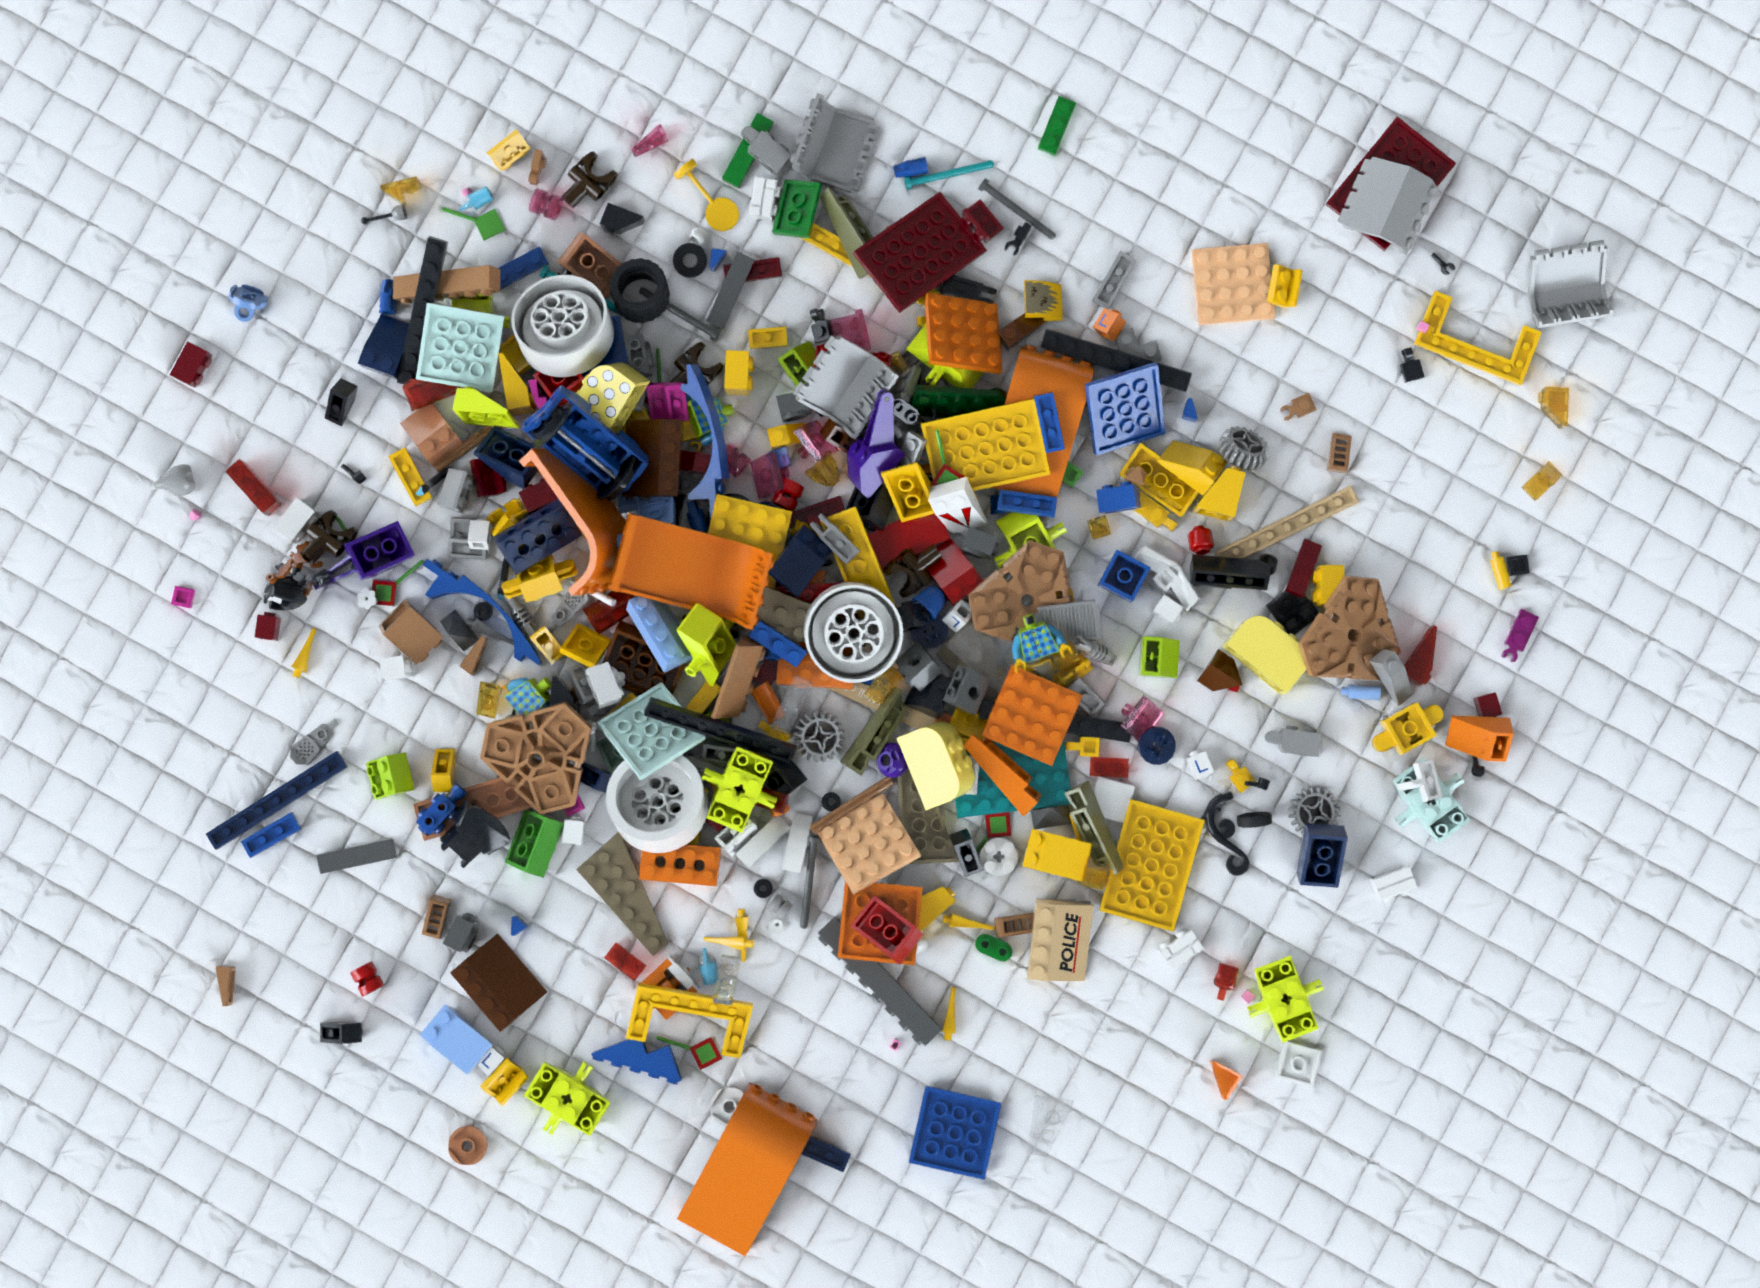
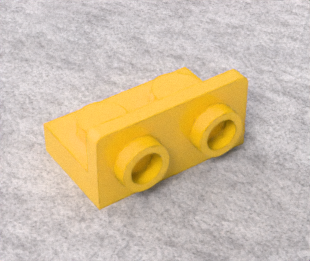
[487,130,531,172]
[1267,264,1303,308]

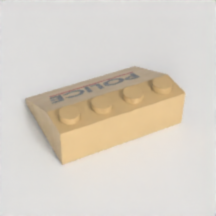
[1027,898,1094,981]

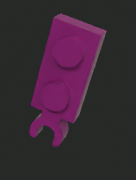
[1501,609,1539,662]

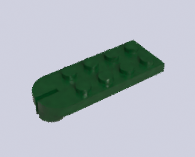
[909,385,1007,418]

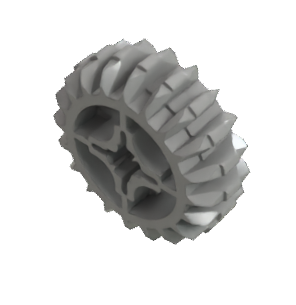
[1218,426,1270,472]
[793,710,845,763]
[1288,787,1341,836]

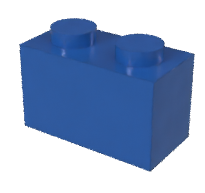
[1096,482,1141,514]

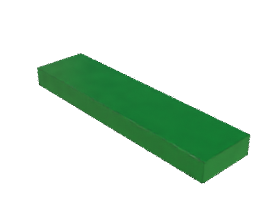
[721,113,774,189]

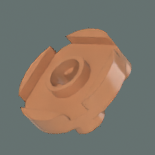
[448,1125,488,1165]

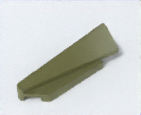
[820,187,873,279]
[840,687,906,776]
[1064,780,1124,874]

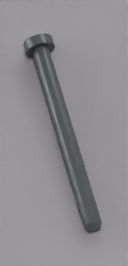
[978,178,1056,240]
[639,287,721,342]
[800,836,821,929]

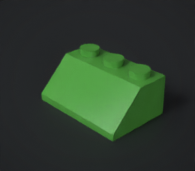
[505,809,564,878]

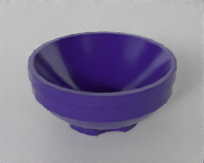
[876,743,908,778]

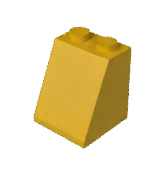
[1193,466,1246,522]

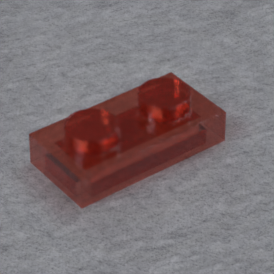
[1089,757,1129,778]
[604,942,647,981]

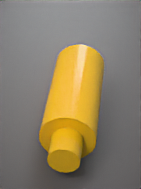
[1490,551,1512,590]

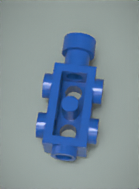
[416,783,467,835]

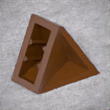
[1197,649,1242,691]

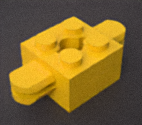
[501,554,578,603]
[1372,702,1444,755]

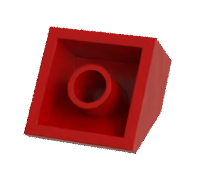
[532,371,584,406]

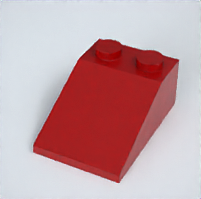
[927,539,983,606]
[850,895,924,965]

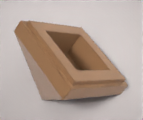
[1125,466,1147,486]

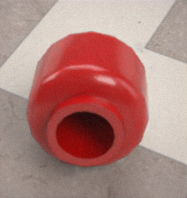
[1187,525,1214,555]

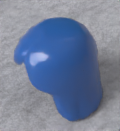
[911,586,946,620]

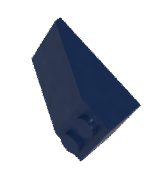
[358,314,409,380]
[474,426,539,489]
[768,525,832,597]

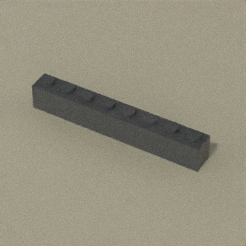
[818,916,942,1046]

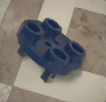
[910,611,948,649]
[1137,726,1176,765]

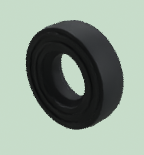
[673,243,707,278]
[1237,812,1272,828]

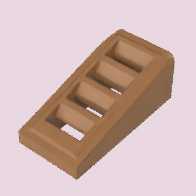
[1327,433,1352,474]
[460,636,488,676]
[422,895,451,939]
[994,913,1034,937]
[216,965,236,1006]

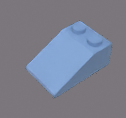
[420,1005,493,1075]

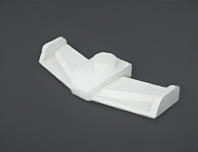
[1133,545,1200,612]

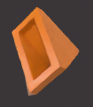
[1210,1060,1243,1100]

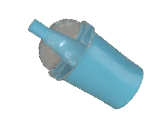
[459,186,494,212]
[697,948,719,985]

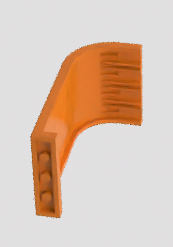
[992,344,1094,497]
[520,448,626,596]
[608,512,774,630]
[677,1082,818,1256]

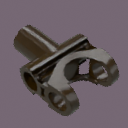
[561,151,618,209]
[669,342,724,385]
[300,510,358,565]
[883,544,943,598]

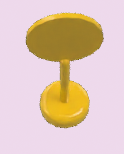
[674,158,739,232]

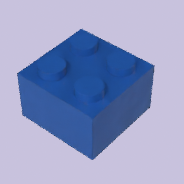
[1097,550,1151,603]

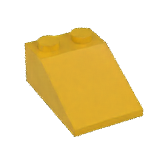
[498,353,537,416]
[1157,440,1228,495]
[881,462,935,522]
[1022,829,1092,882]

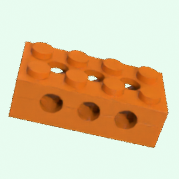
[639,844,721,886]

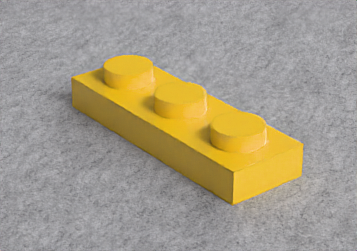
[388,447,433,507]

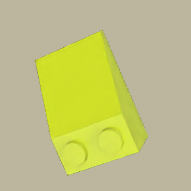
[452,387,520,428]

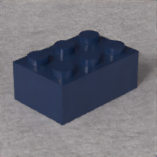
[1296,823,1348,888]

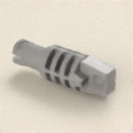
[503,595,538,637]
[1073,635,1117,666]

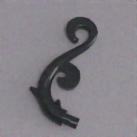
[1200,791,1249,876]

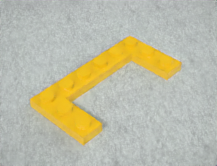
[1413,291,1542,386]
[626,983,753,1058]

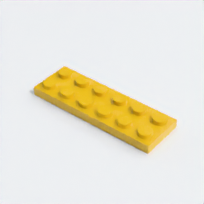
[820,506,897,619]

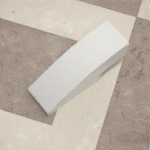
[782,812,813,873]
[735,816,791,868]

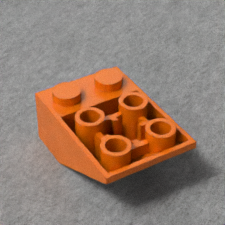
[1445,716,1514,762]

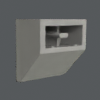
[437,468,475,513]

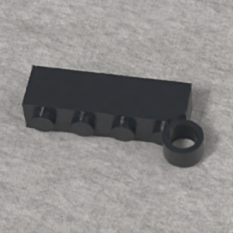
[1190,554,1278,590]

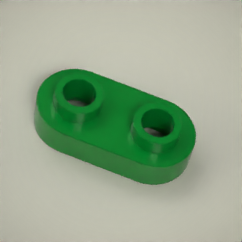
[975,934,1012,961]

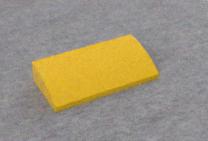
[1119,442,1199,517]

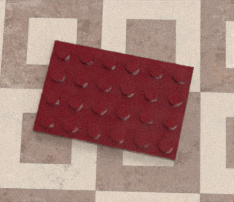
[1325,116,1456,251]
[853,192,987,313]

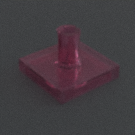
[794,420,840,462]
[750,452,790,499]
[1121,695,1164,743]

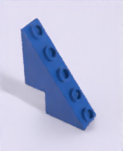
[591,1039,682,1085]

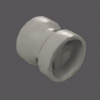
[766,893,793,920]

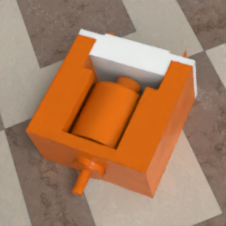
[636,955,701,1020]

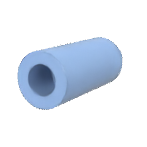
[1341,684,1381,700]

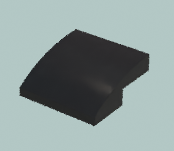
[1265,591,1319,635]

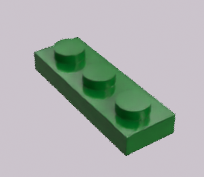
[1038,96,1076,156]

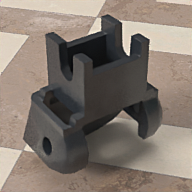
[440,799,510,868]

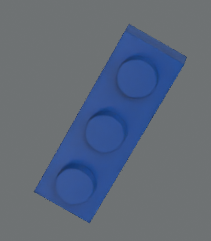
[498,246,549,290]
[1034,392,1065,453]
[997,489,1057,518]
[749,619,807,667]
[241,812,302,858]

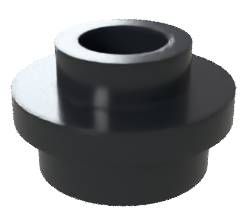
[474,602,493,621]
[822,792,841,811]
[754,879,773,898]

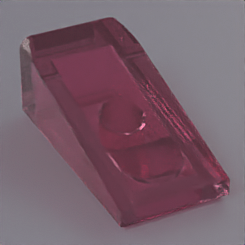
[631,124,668,157]

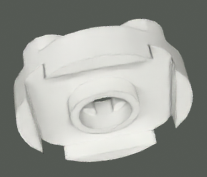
[979,838,1018,877]
[710,1086,744,1126]

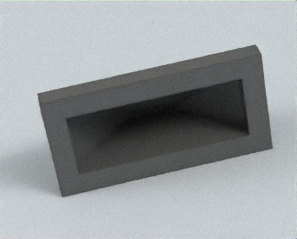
[440,610,479,651]
[1031,805,1071,829]

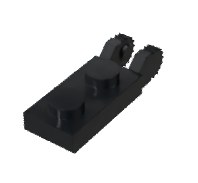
[941,275,997,304]

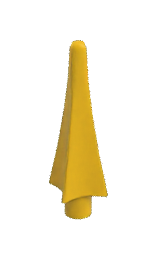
[291,628,316,678]
[735,909,749,962]
[942,913,995,930]
[703,935,754,951]
[941,987,956,1041]

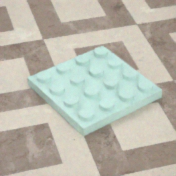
[416,303,505,392]
[597,682,705,780]

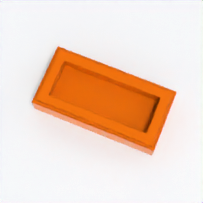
[752,681,786,724]

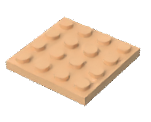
[1192,243,1275,325]
[817,793,921,895]

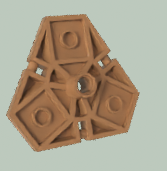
[968,540,1073,656]
[1298,575,1401,681]
[480,702,592,815]

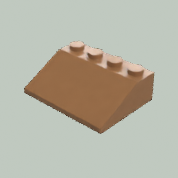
[711,635,767,719]

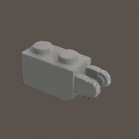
[741,126,791,175]
[1264,725,1322,757]

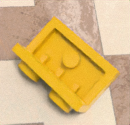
[480,1057,529,1106]

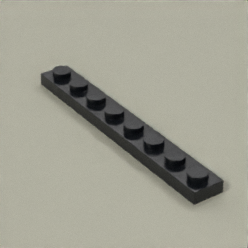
[397,236,448,388]
[1041,328,1192,392]
[643,697,797,764]
[978,699,1133,743]

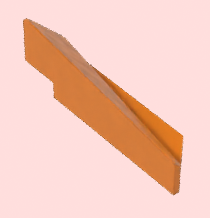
[963,734,1041,816]

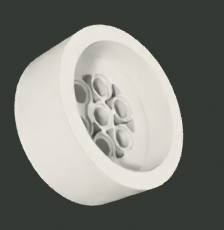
[511,275,614,377]
[803,582,903,683]
[606,755,708,853]

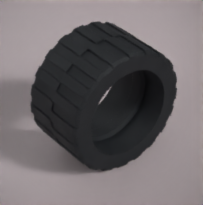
[609,258,670,323]

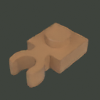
[528,149,547,185]
[1280,393,1317,421]

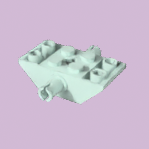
[1393,757,1470,843]

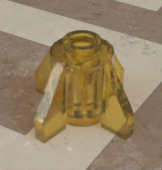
[805,452,840,487]

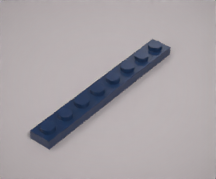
[206,751,348,850]

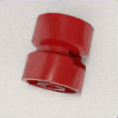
[771,477,805,512]
[350,961,384,997]

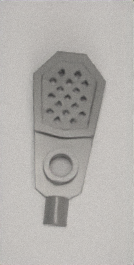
[547,584,589,632]
[290,719,339,765]

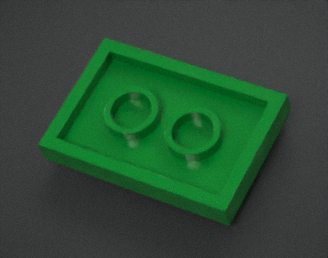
[772,179,822,239]

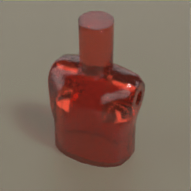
[1213,963,1239,1001]

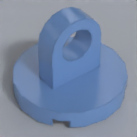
[228,284,268,322]

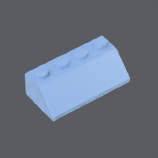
[626,596,693,673]

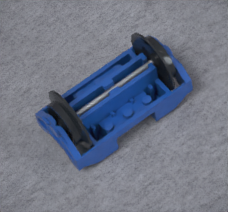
[522,385,649,500]

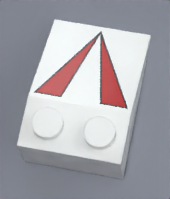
[928,477,988,534]

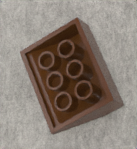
[622,419,684,499]
[602,620,686,695]
[450,933,547,1032]

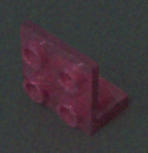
[830,309,871,350]

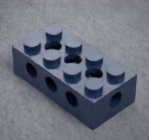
[493,498,583,575]

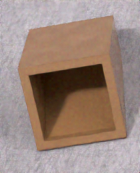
[379,599,443,665]

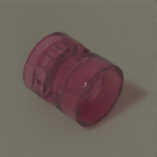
[529,188,563,221]
[726,442,751,478]

